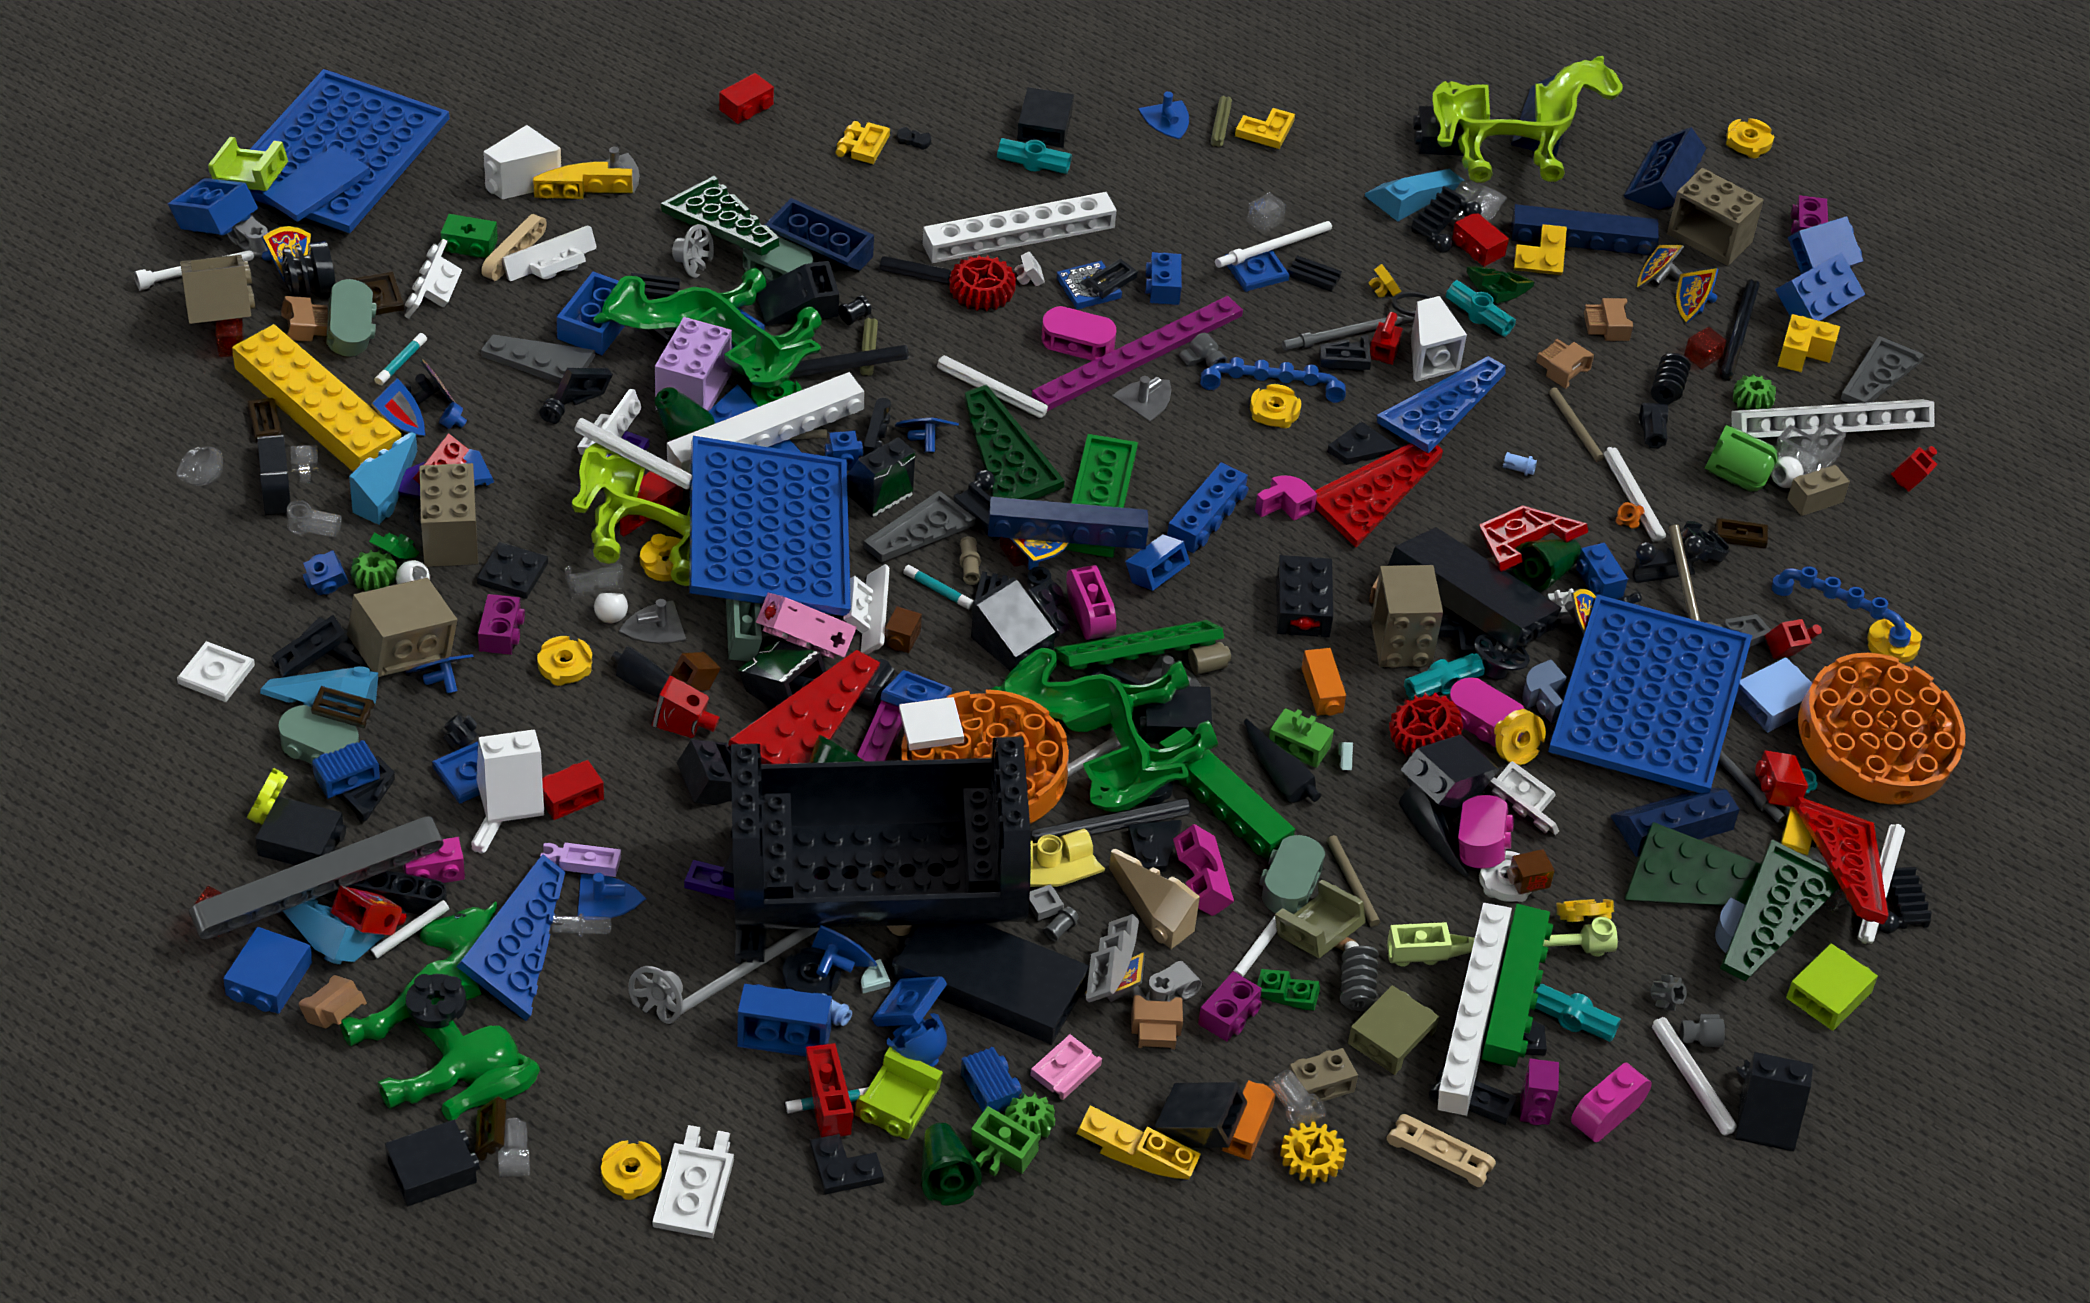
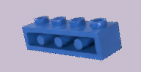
[1167,462,1248,553]

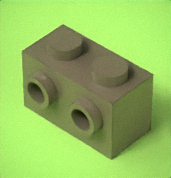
[1787,465,1850,516]
[1287,1048,1358,1108]

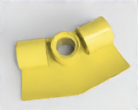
[1030,828,1105,887]

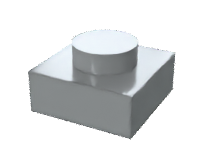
[1029,884,1064,921]

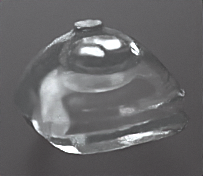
[177,446,224,486]

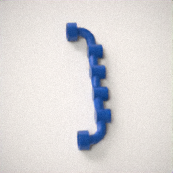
[1201,357,1346,402]
[1772,567,1911,647]

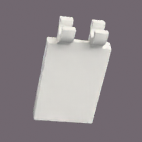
[653,1125,734,1238]

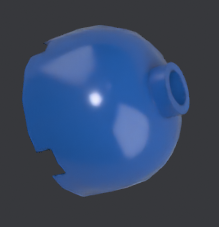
[887,1013,947,1067]

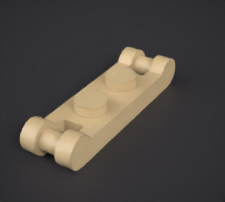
[1387,1114,1496,1187]

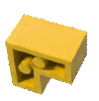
[1778,314,1840,372]

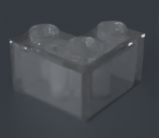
[1775,423,1846,475]

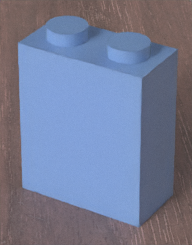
[1735,658,1812,733]

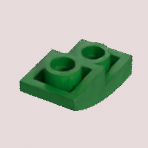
[369,532,419,559]
[1257,969,1320,1011]

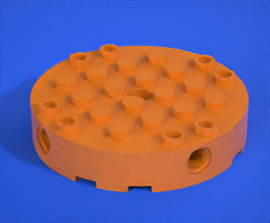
[1798,653,1965,805]
[902,690,1069,824]

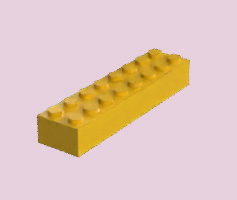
[232,324,401,472]

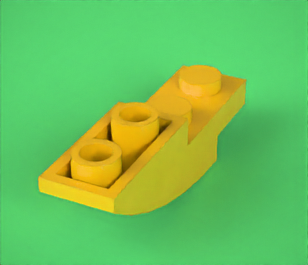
[533,162,633,199]
[1076,1105,1201,1180]

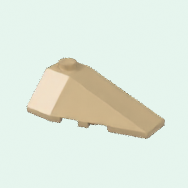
[1109,849,1200,949]

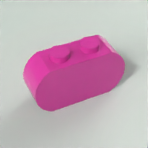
[1041,306,1116,361]
[1066,565,1116,640]
[1449,678,1525,747]
[1458,795,1513,868]
[1571,1063,1651,1142]

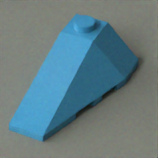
[1365,169,1466,222]
[349,432,417,525]
[260,667,378,718]
[283,899,384,964]

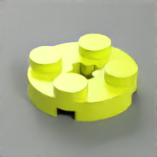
[247,768,288,825]

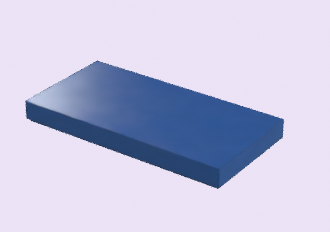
[262,145,370,222]

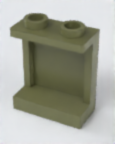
[1275,880,1366,958]
[1348,985,1439,1075]

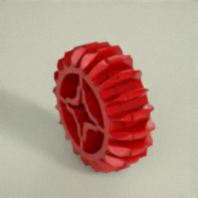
[949,254,1016,312]
[1389,692,1463,757]

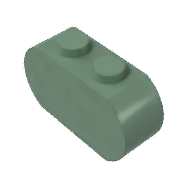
[743,237,813,282]
[326,279,377,356]
[279,705,359,764]
[1259,835,1325,914]

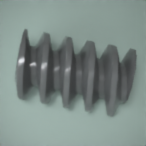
[1340,946,1379,1012]

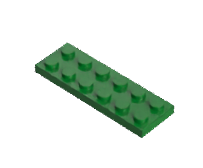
[1065,434,1138,558]
[1054,620,1224,669]

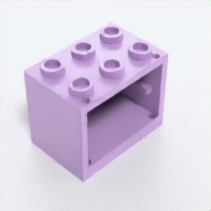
[655,317,732,411]

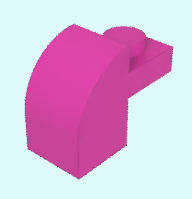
[1255,476,1317,521]

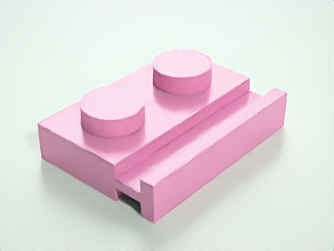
[1030,1034,1102,1100]

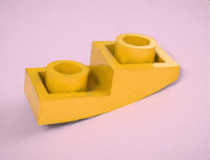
[1781,807,1812,855]

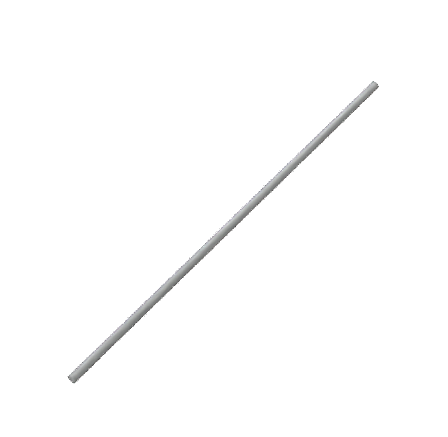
[672,727,1138,1014]

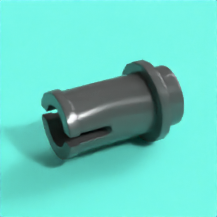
[1043,906,1079,942]

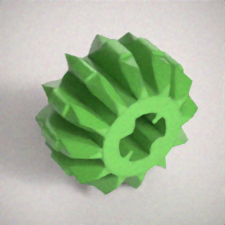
[1733,373,1776,410]
[351,549,397,592]
[1005,1092,1055,1141]

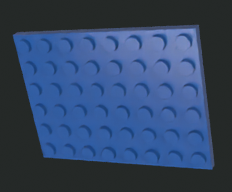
[249,69,450,233]
[689,435,851,616]
[1548,595,1752,793]

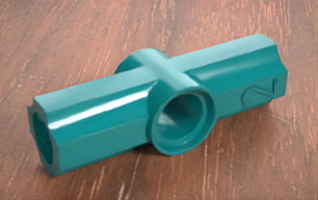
[997,138,1072,174]
[1445,280,1516,337]
[1404,653,1485,700]
[1535,984,1621,1042]

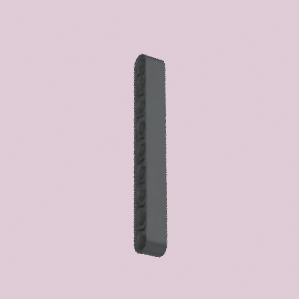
[189,817,444,939]

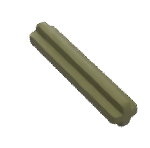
[1211,95,1232,147]
[860,317,878,376]

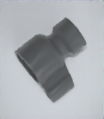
[1179,333,1227,367]
[1680,1014,1725,1047]

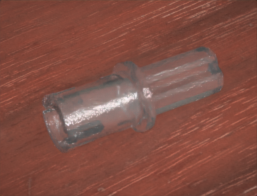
[552,913,611,937]

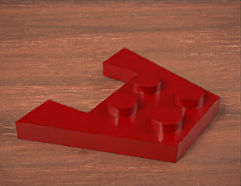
[1479,505,1588,571]

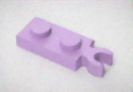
[540,843,621,877]

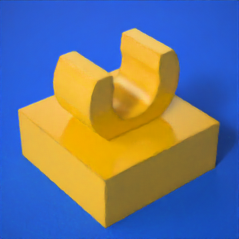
[1369,264,1402,298]

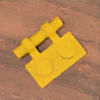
[835,121,890,164]

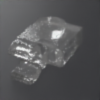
[291,445,318,484]

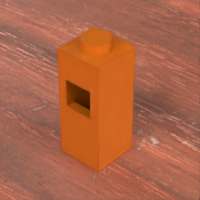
[1302,648,1346,716]
[1222,1080,1276,1160]

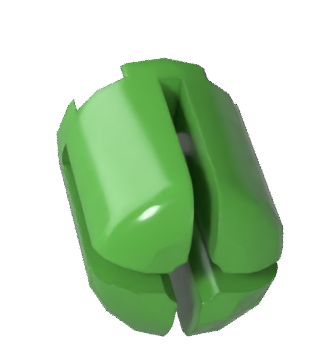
[1705,425,1778,492]

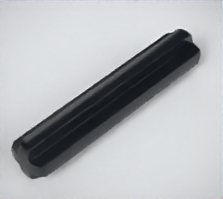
[880,256,951,284]

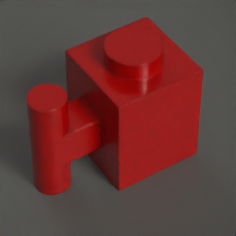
[1370,312,1403,365]
[1891,446,1937,492]
[1764,619,1822,659]

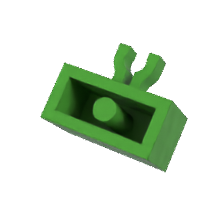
[1269,708,1334,768]
[971,1106,1039,1176]

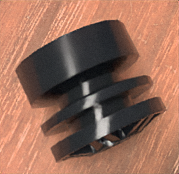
[281,240,336,297]

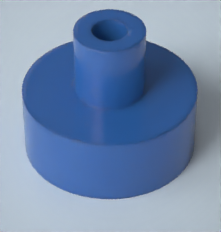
[439,402,467,429]

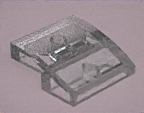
[1453,181,1507,222]

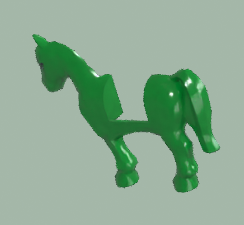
[593,268,822,388]
[990,648,1218,812]
[339,901,540,1121]

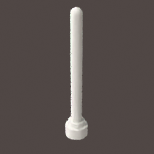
[134,250,254,291]

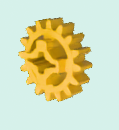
[1280,1122,1346,1183]

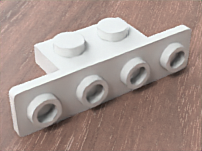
[502,226,596,281]
[404,239,462,319]
[577,389,641,457]
[844,564,890,655]
[1488,761,1559,835]

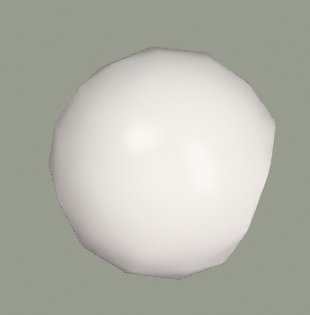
[1771,456,1804,488]
[396,560,430,584]
[594,593,628,624]

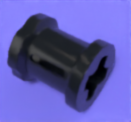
[839,295,872,325]

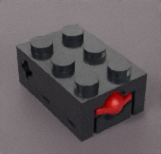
[1276,555,1333,637]

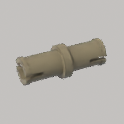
[959,536,981,585]

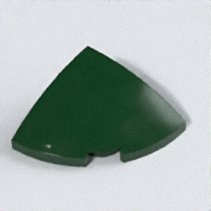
[1466,267,1535,303]

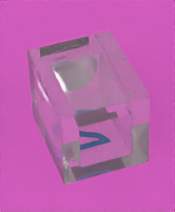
[1247,192,1286,234]

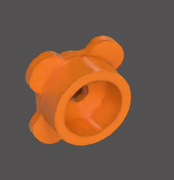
[1616,502,1645,529]

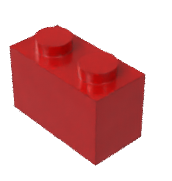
[719,73,774,124]
[1452,213,1509,267]
[1755,750,1808,807]
[542,760,604,820]

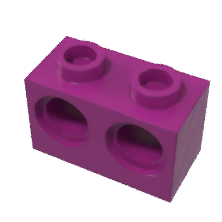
[1790,195,1828,234]
[478,594,525,655]
[1198,971,1262,1042]
[1520,1059,1559,1125]

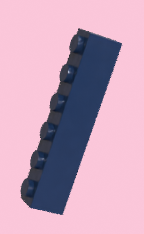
[1511,204,1659,255]
[988,497,1148,549]

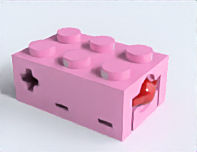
[756,592,857,659]

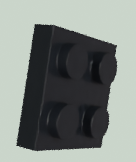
[477,542,548,599]

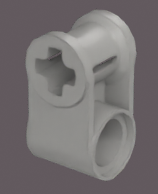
[227,216,268,257]
[1146,961,1202,1002]

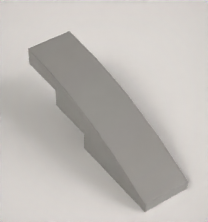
[1086,914,1139,1002]

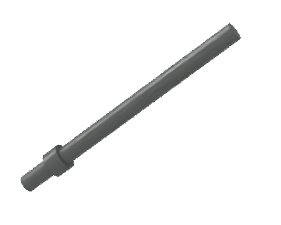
[1282,311,1416,350]
[1718,750,1786,824]

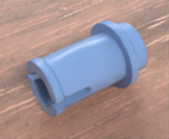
[1503,452,1537,476]
[822,993,852,1026]

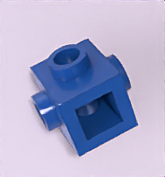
[825,431,863,471]
[303,551,349,595]

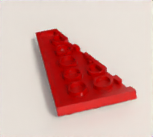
[1315,443,1443,547]
[728,650,880,764]
[1793,796,1888,925]

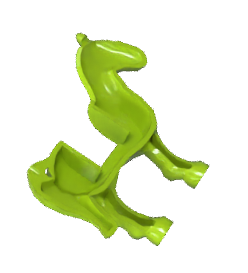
[1433,56,1622,183]
[572,443,690,586]

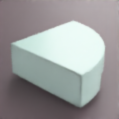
[1339,742,1353,770]
[861,959,890,993]

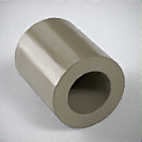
[1188,642,1231,675]

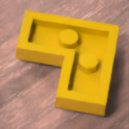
[1235,108,1295,149]
[1514,224,1567,275]

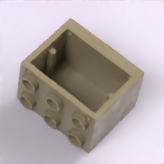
[1667,168,1764,266]
[180,254,255,324]
[419,463,478,567]
[1370,565,1443,668]
[347,577,457,677]

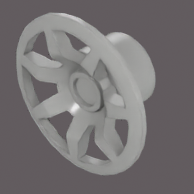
[672,224,714,278]
[628,966,683,1024]

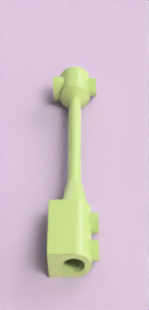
[1387,917,1618,966]

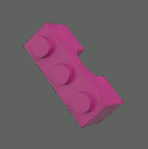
[1173,824,1234,916]

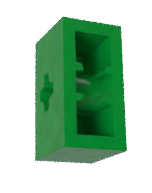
[441,214,498,258]

